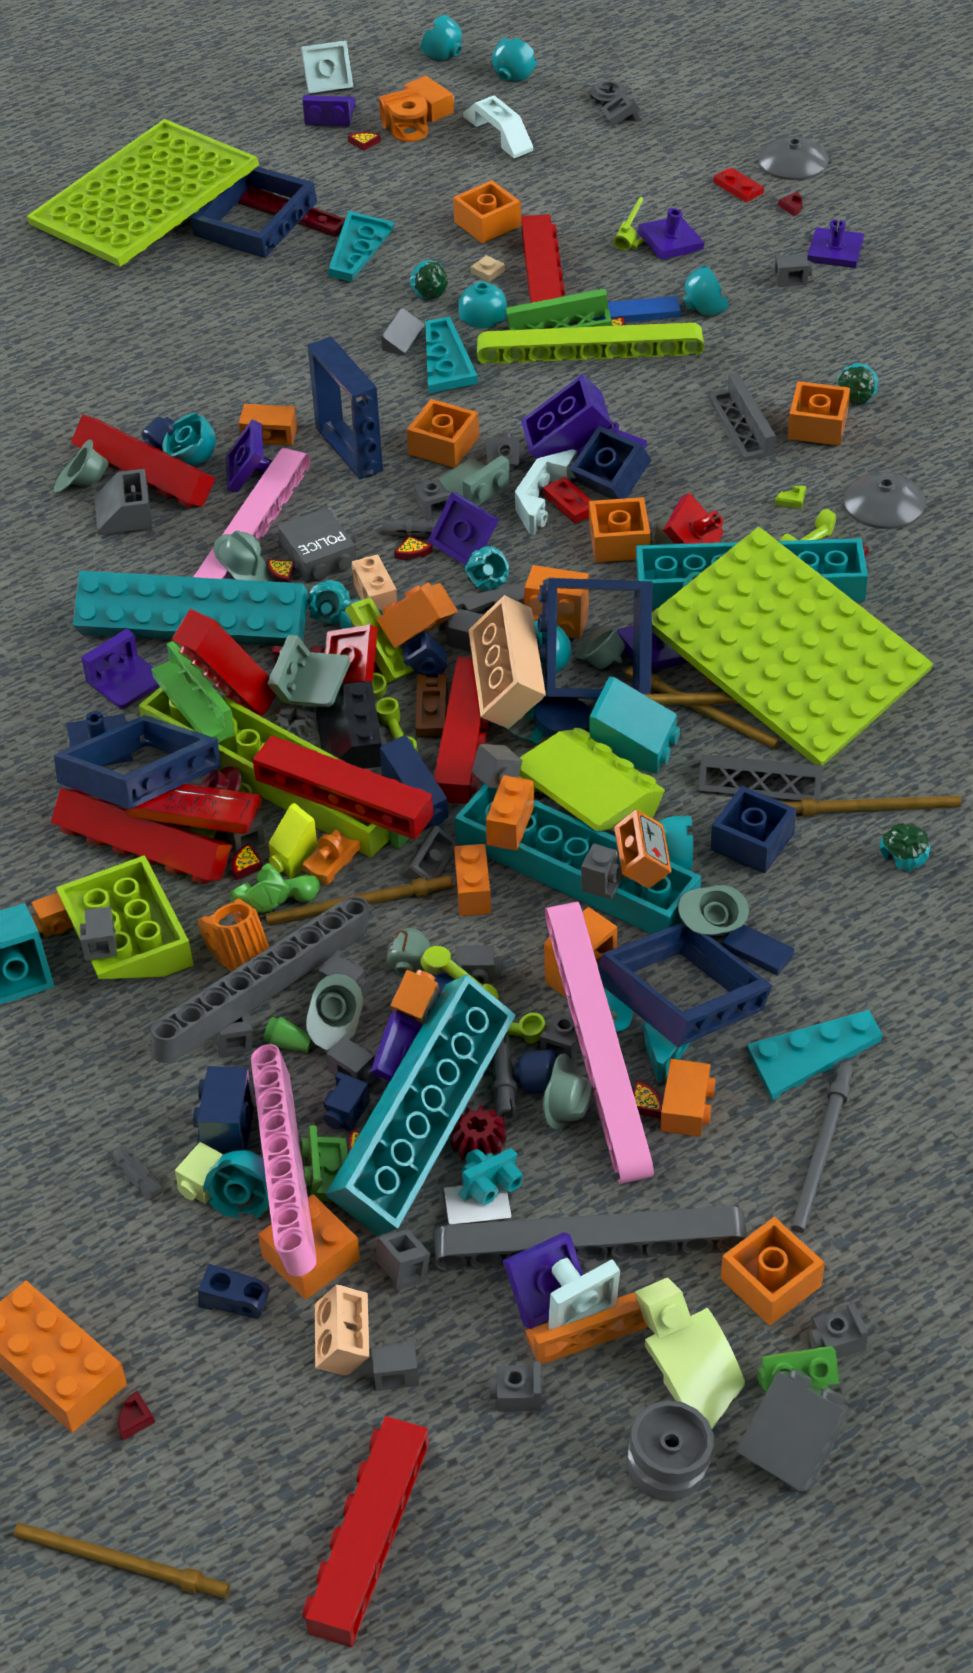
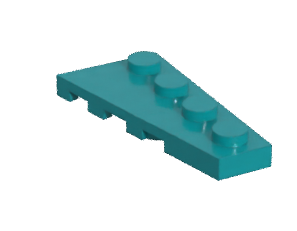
[328,211,395,282]
[425,316,478,394]
[746,1010,882,1101]

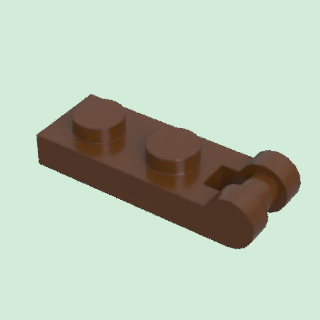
[415,674,447,737]

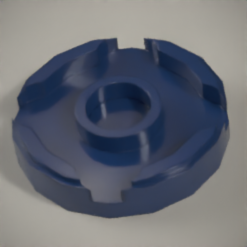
[534,698,591,738]

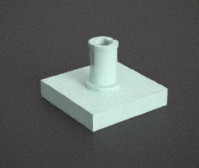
[301,41,353,93]
[548,1258,620,1330]

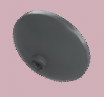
[758,136,829,180]
[843,472,926,529]

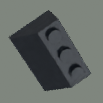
[316,681,382,769]

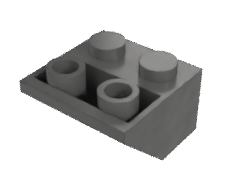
[95,469,152,535]

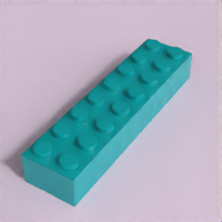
[636,538,868,608]
[73,571,309,646]
[455,784,701,934]
[325,974,516,1236]

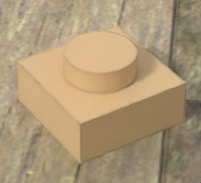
[471,255,505,282]

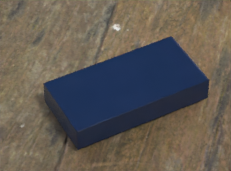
[723,924,795,976]

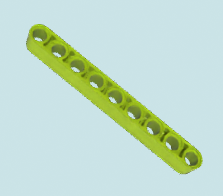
[477,323,704,364]

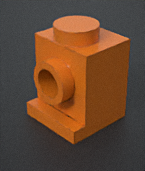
[31,893,74,938]

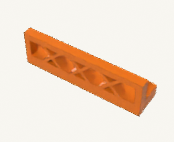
[525,1292,648,1365]

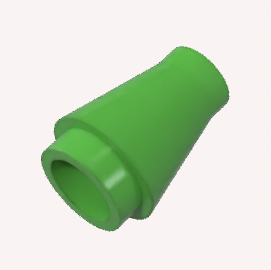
[263,1017,313,1054]

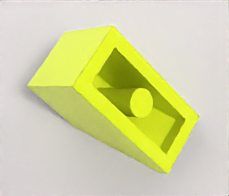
[269,803,318,878]

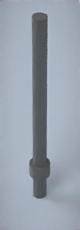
[791,1062,853,1233]

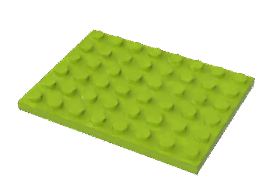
[26,119,259,267]
[652,526,934,766]

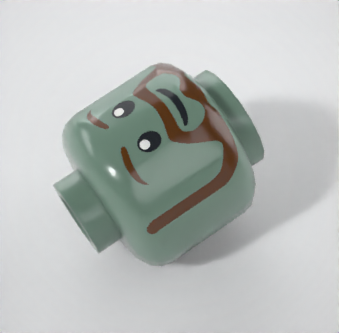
[386,928,431,977]

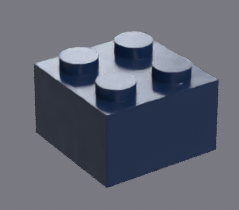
[570,426,651,499]
[710,786,796,873]
[193,1066,254,1155]

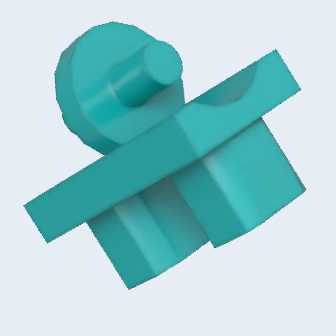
[458,1148,523,1206]

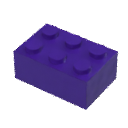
[521,374,612,459]

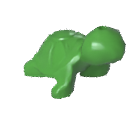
[230,863,320,914]

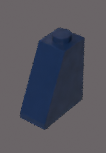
[380,735,448,831]

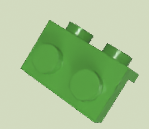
[300,1125,348,1202]
[757,1346,840,1393]

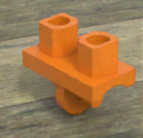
[302,829,361,886]

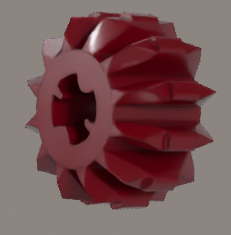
[449,1105,507,1160]

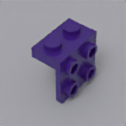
[302,95,356,126]
[81,629,159,709]

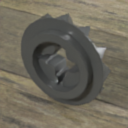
[591,80,627,105]
[270,704,317,739]

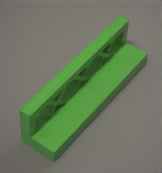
[506,289,612,330]
[151,641,235,742]

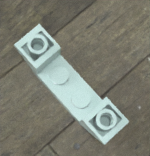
[463,95,533,158]
[515,449,577,535]

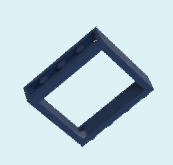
[190,167,317,258]
[307,336,383,480]
[537,578,653,700]
[54,715,221,809]
[598,923,772,1048]

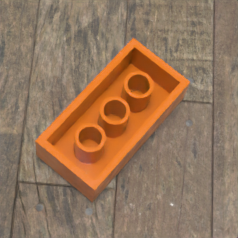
[0,1280,127,1433]

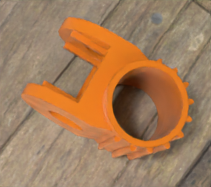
[378,87,428,142]
[198,899,269,972]

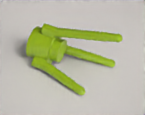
[612,197,645,251]

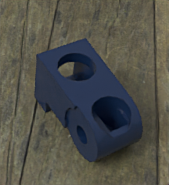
[198,1264,270,1319]

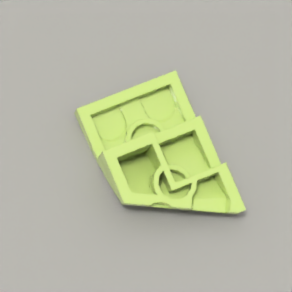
[645,1308,745,1429]

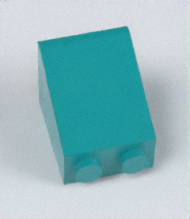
[590,676,680,774]
[0,903,55,1005]

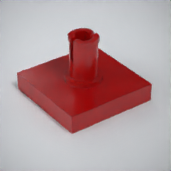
[662,492,724,544]
[325,625,379,685]

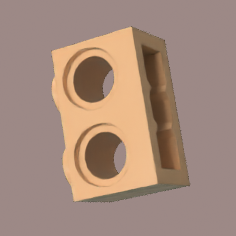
[352,554,397,614]
[315,1284,369,1375]

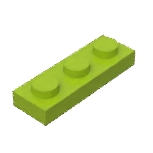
[345,597,414,684]

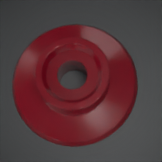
[201,766,241,791]

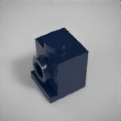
[402,630,447,677]
[323,1072,370,1131]

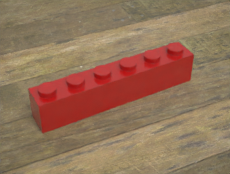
[521,214,565,303]
[71,414,215,508]
[171,608,276,717]
[434,657,490,804]
[252,735,433,840]
[50,788,232,884]
[302,1416,429,1647]

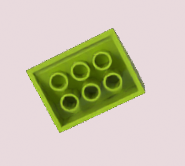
[519,728,665,831]
[56,855,194,979]

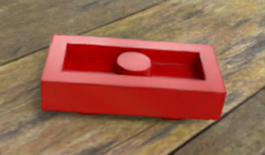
[713,167,764,203]
[543,477,592,524]

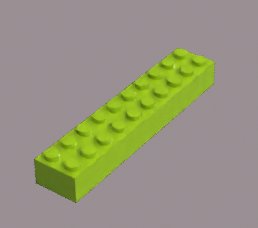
[139,687,390,858]

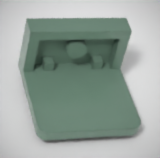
[438,455,510,506]
[267,635,351,707]

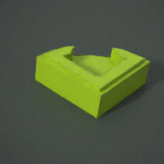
[775,486,806,509]

